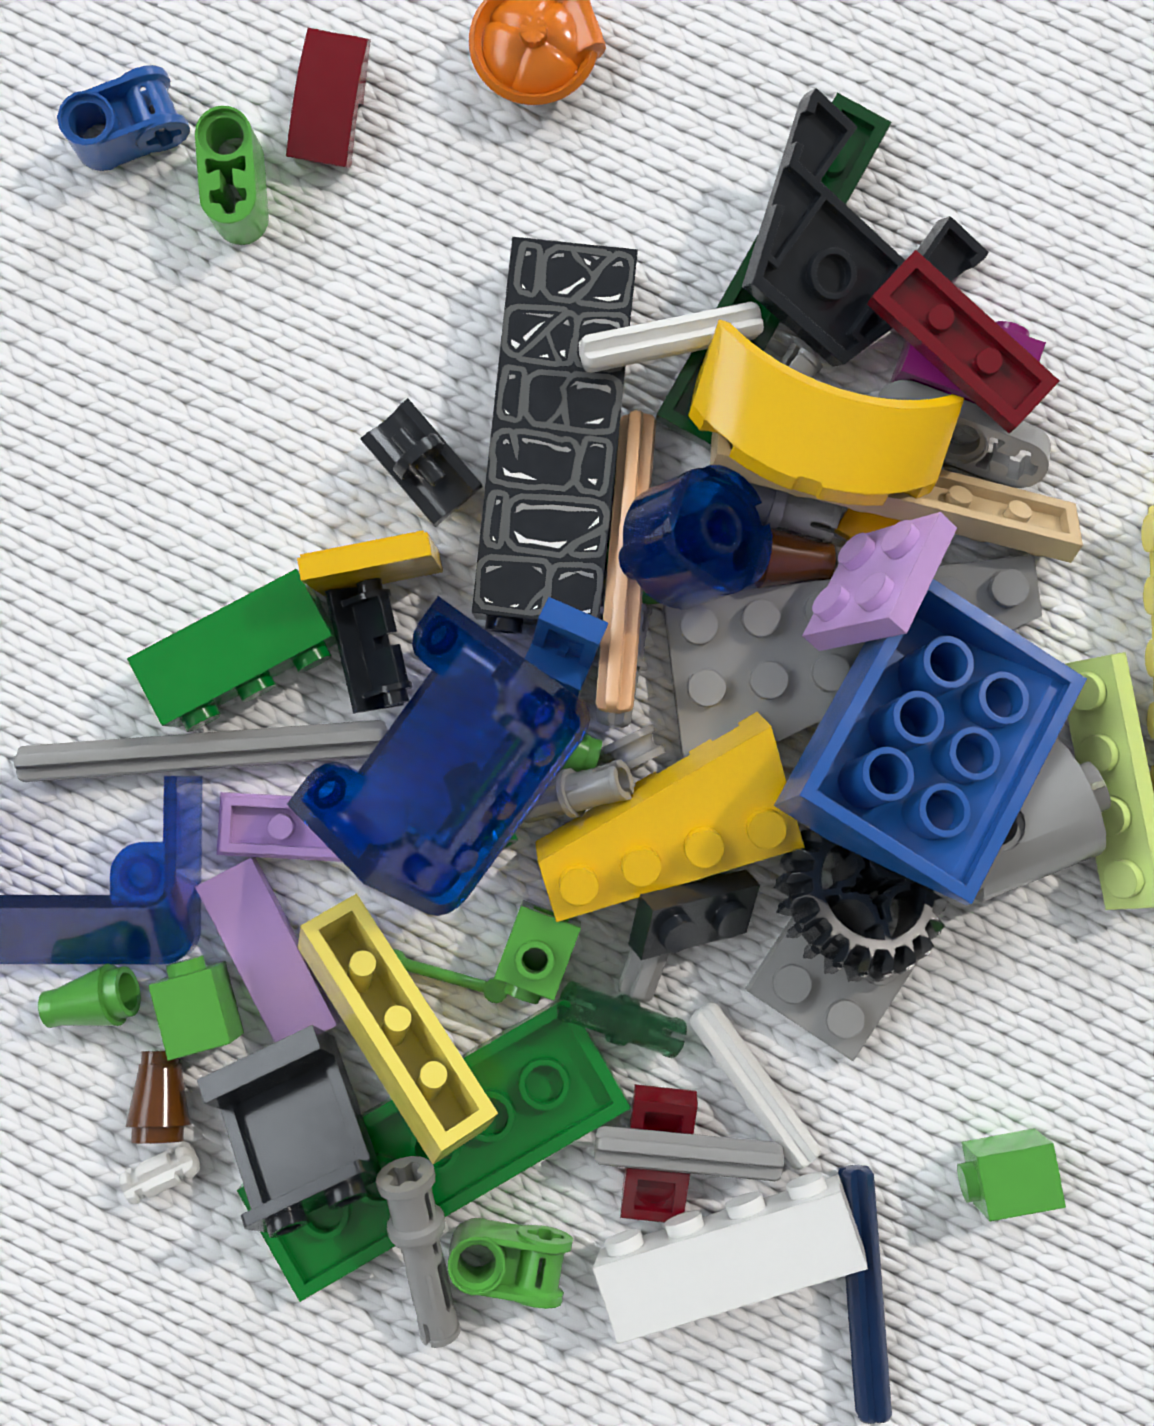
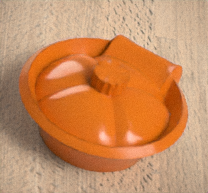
[469,0,606,105]

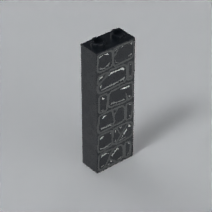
[471,236,638,634]

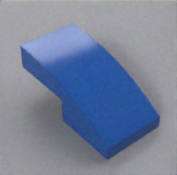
[516,597,609,712]

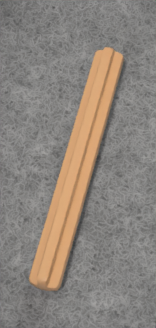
[596,410,657,714]

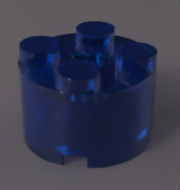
[618,465,772,610]

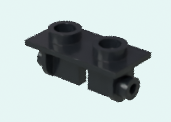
[325,578,413,714]

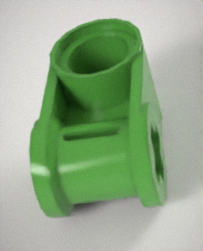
[448,1218,573,1309]

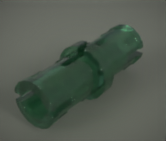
[557,981,687,1059]

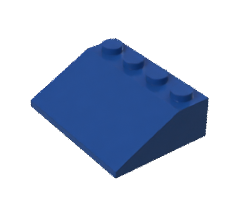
[774,579,1087,905]

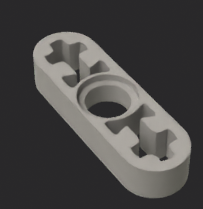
[878,380,1051,488]

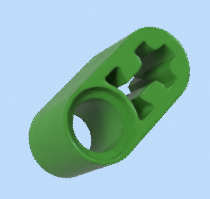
[195,106,269,245]

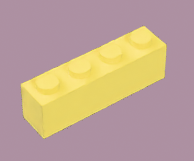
[298,893,498,1164]

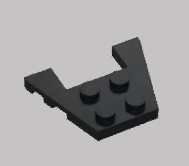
[742,88,989,367]

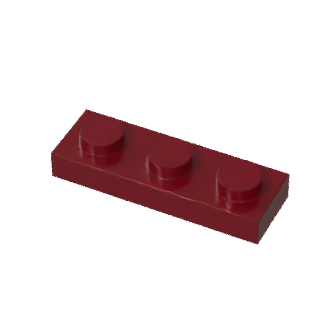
[867,249,1060,433]

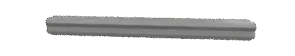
[14,720,389,782]

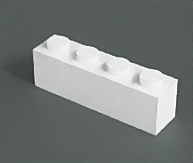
[592,1173,868,1344]

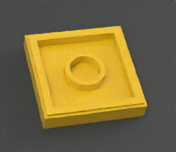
[297,530,443,596]

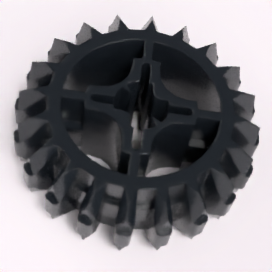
[773,829,949,982]

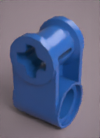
[57,65,190,171]

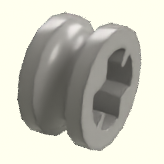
[602,724,666,769]

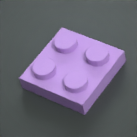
[802,512,957,651]

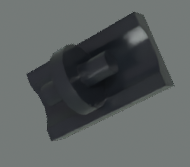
[360,398,483,527]

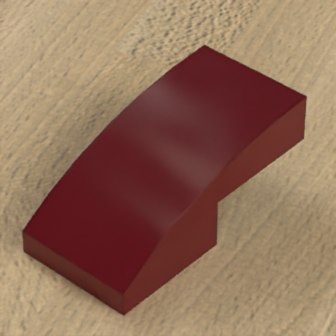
[286,28,371,168]
[620,1084,698,1223]

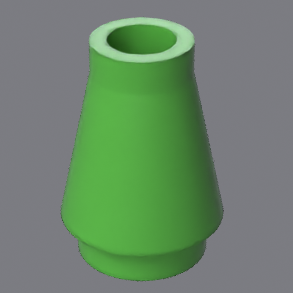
[38,963,141,1028]

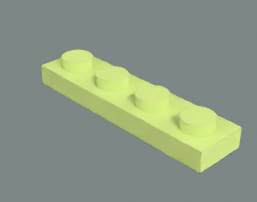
[1065,652,1154,910]

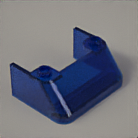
[0,776,203,965]

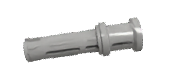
[376,1156,460,1348]

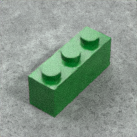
[127,569,337,732]

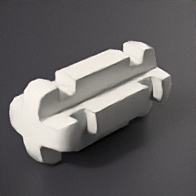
[119,1142,200,1204]

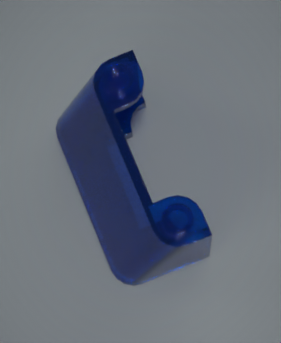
[287,596,590,916]

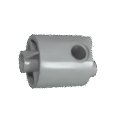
[975,739,1111,903]

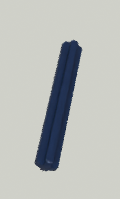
[838,1165,892,1424]

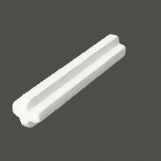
[579,302,764,373]
[689,1001,821,1170]

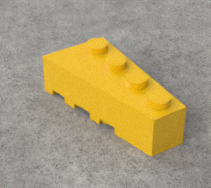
[535,712,804,922]

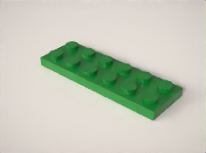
[237,994,631,1302]

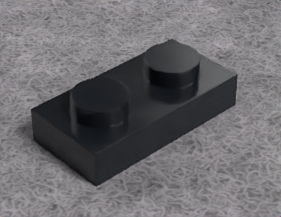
[628,869,760,960]

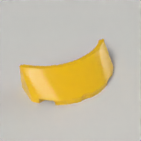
[688,319,964,506]

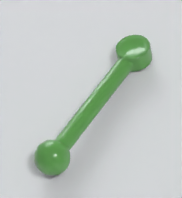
[393,949,508,1003]

